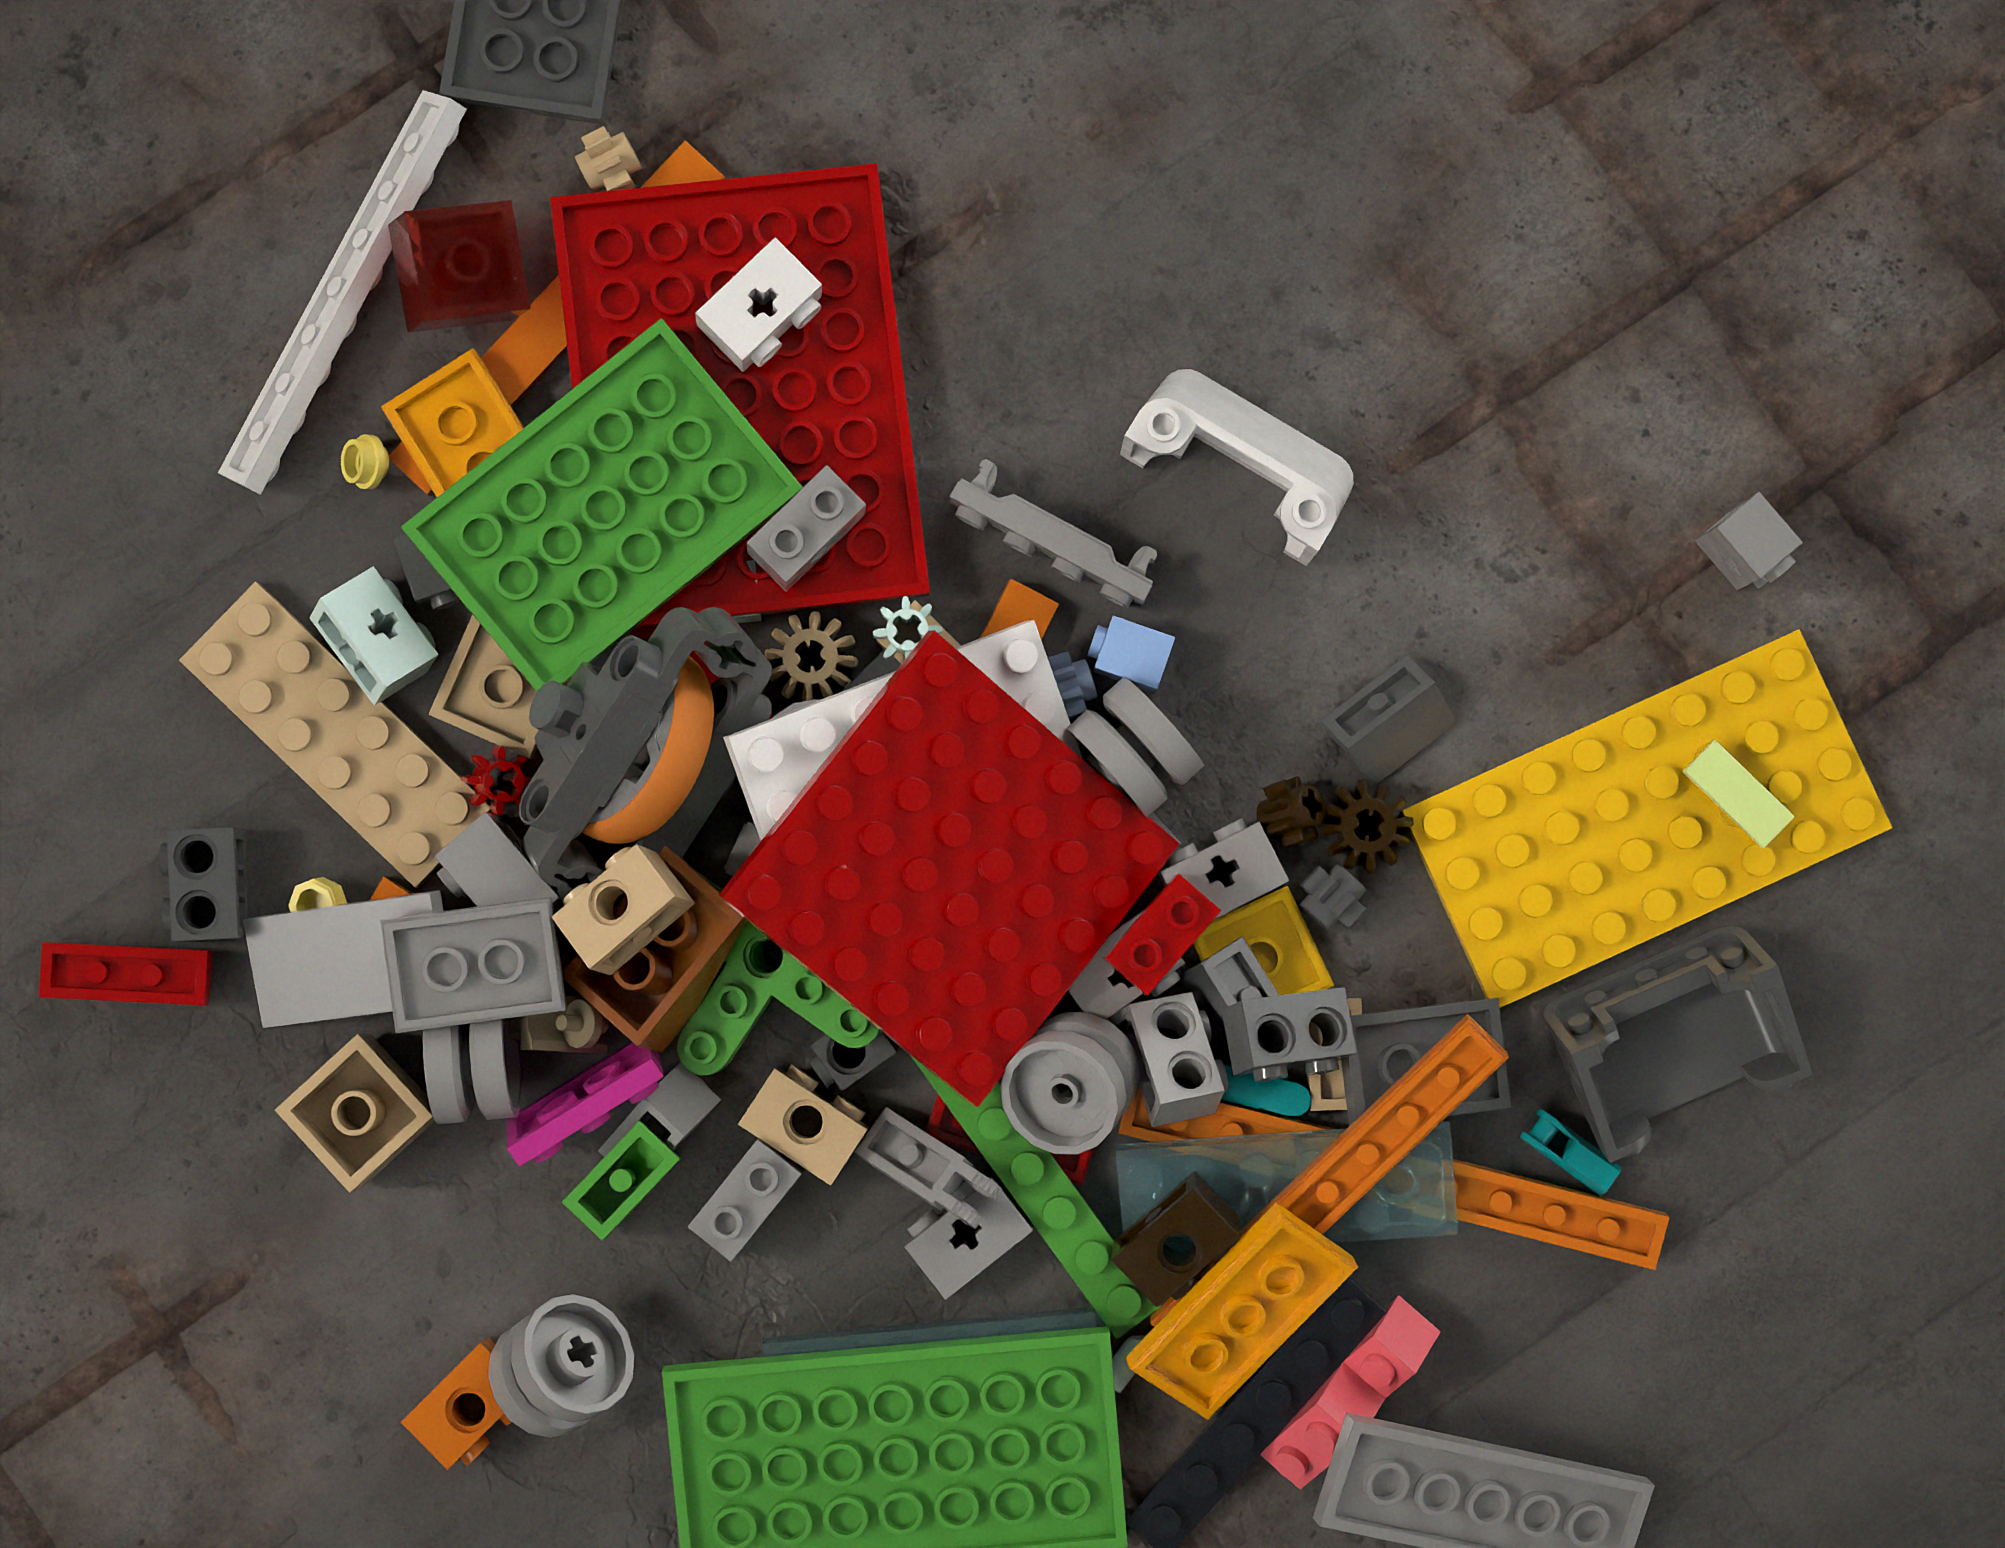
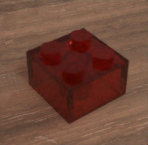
[388,200,531,333]

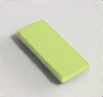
[1682,740,1795,849]

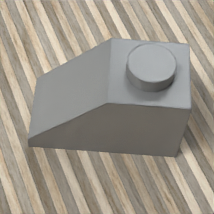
[598,1062,721,1157]

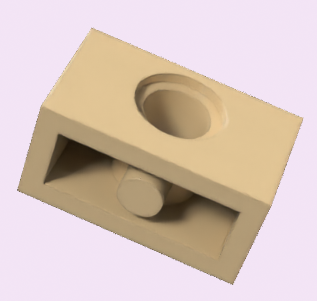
[552,844,695,975]
[738,1064,869,1186]

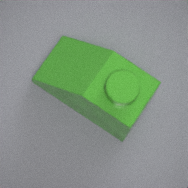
[562,1120,681,1241]

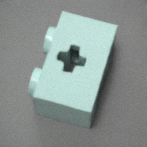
[310,566,439,706]

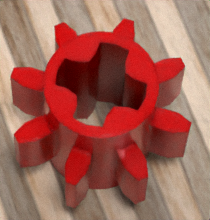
[461,745,532,815]

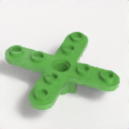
[677,872,881,1075]

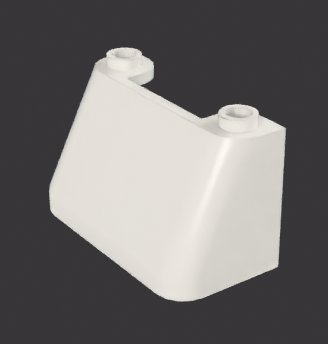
[1120,369,1354,566]

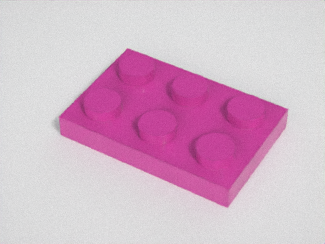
[507,1041,664,1167]

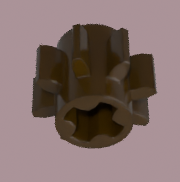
[1257,776,1326,848]

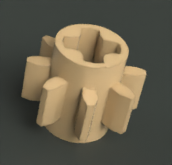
[575,126,642,193]

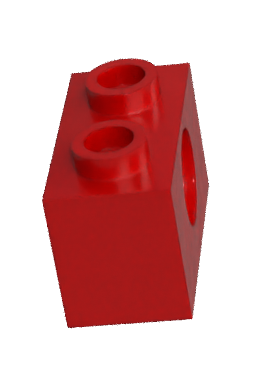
[1103,873,1222,996]

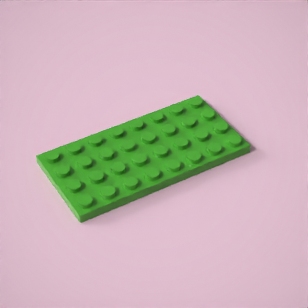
[662,1326,1128,1548]

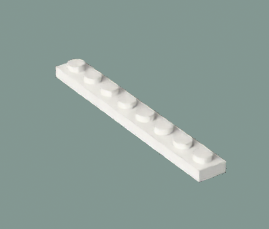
[218,90,467,495]

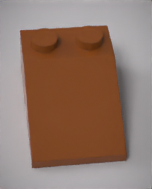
[562,846,747,1053]

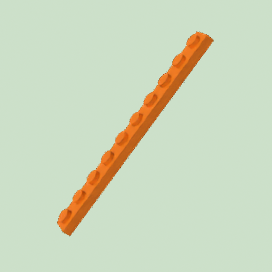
[1118,1088,1670,1270]

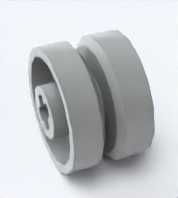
[1066,677,1205,817]
[1000,1012,1141,1154]
[423,1018,521,1124]
[488,1294,634,1438]

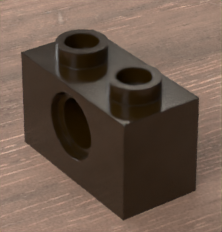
[1111,1170,1240,1308]

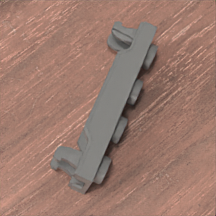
[950,459,1157,609]

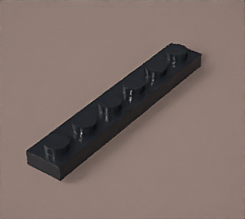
[1125,1276,1387,1548]

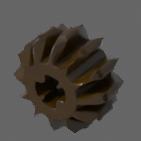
[1319,779,1414,873]

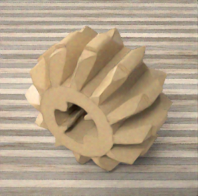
[764,611,859,702]

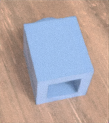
[1087,616,1175,694]

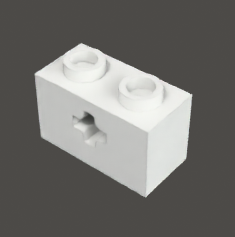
[695,237,822,372]

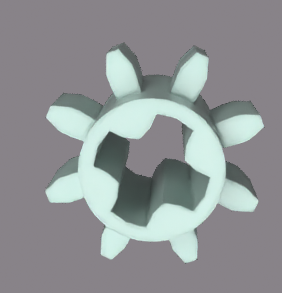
[873,596,943,660]

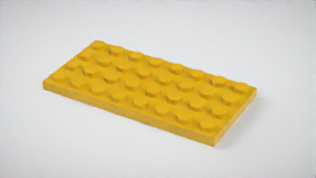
[1400,629,1892,1008]

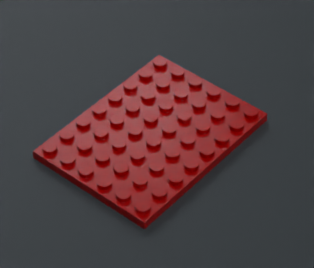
[550,163,930,629]

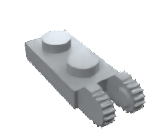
[854,1107,1003,1229]

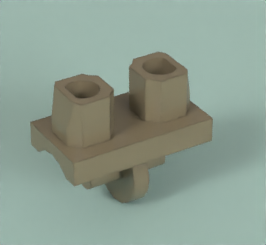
[508,996,608,1055]

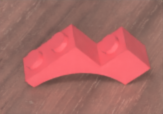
[1260,1295,1441,1490]

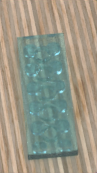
[1116,1121,1458,1251]

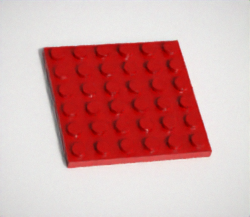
[718,630,1180,1108]

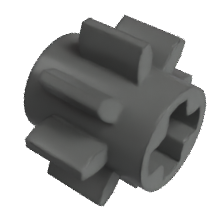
[1299,864,1367,932]

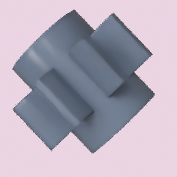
[1048,651,1098,720]

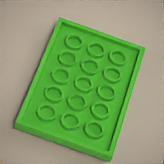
[401,318,803,692]

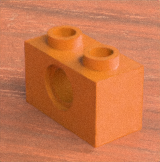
[401,1337,511,1470]

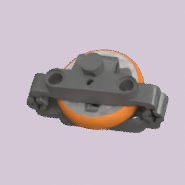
[519,607,772,907]

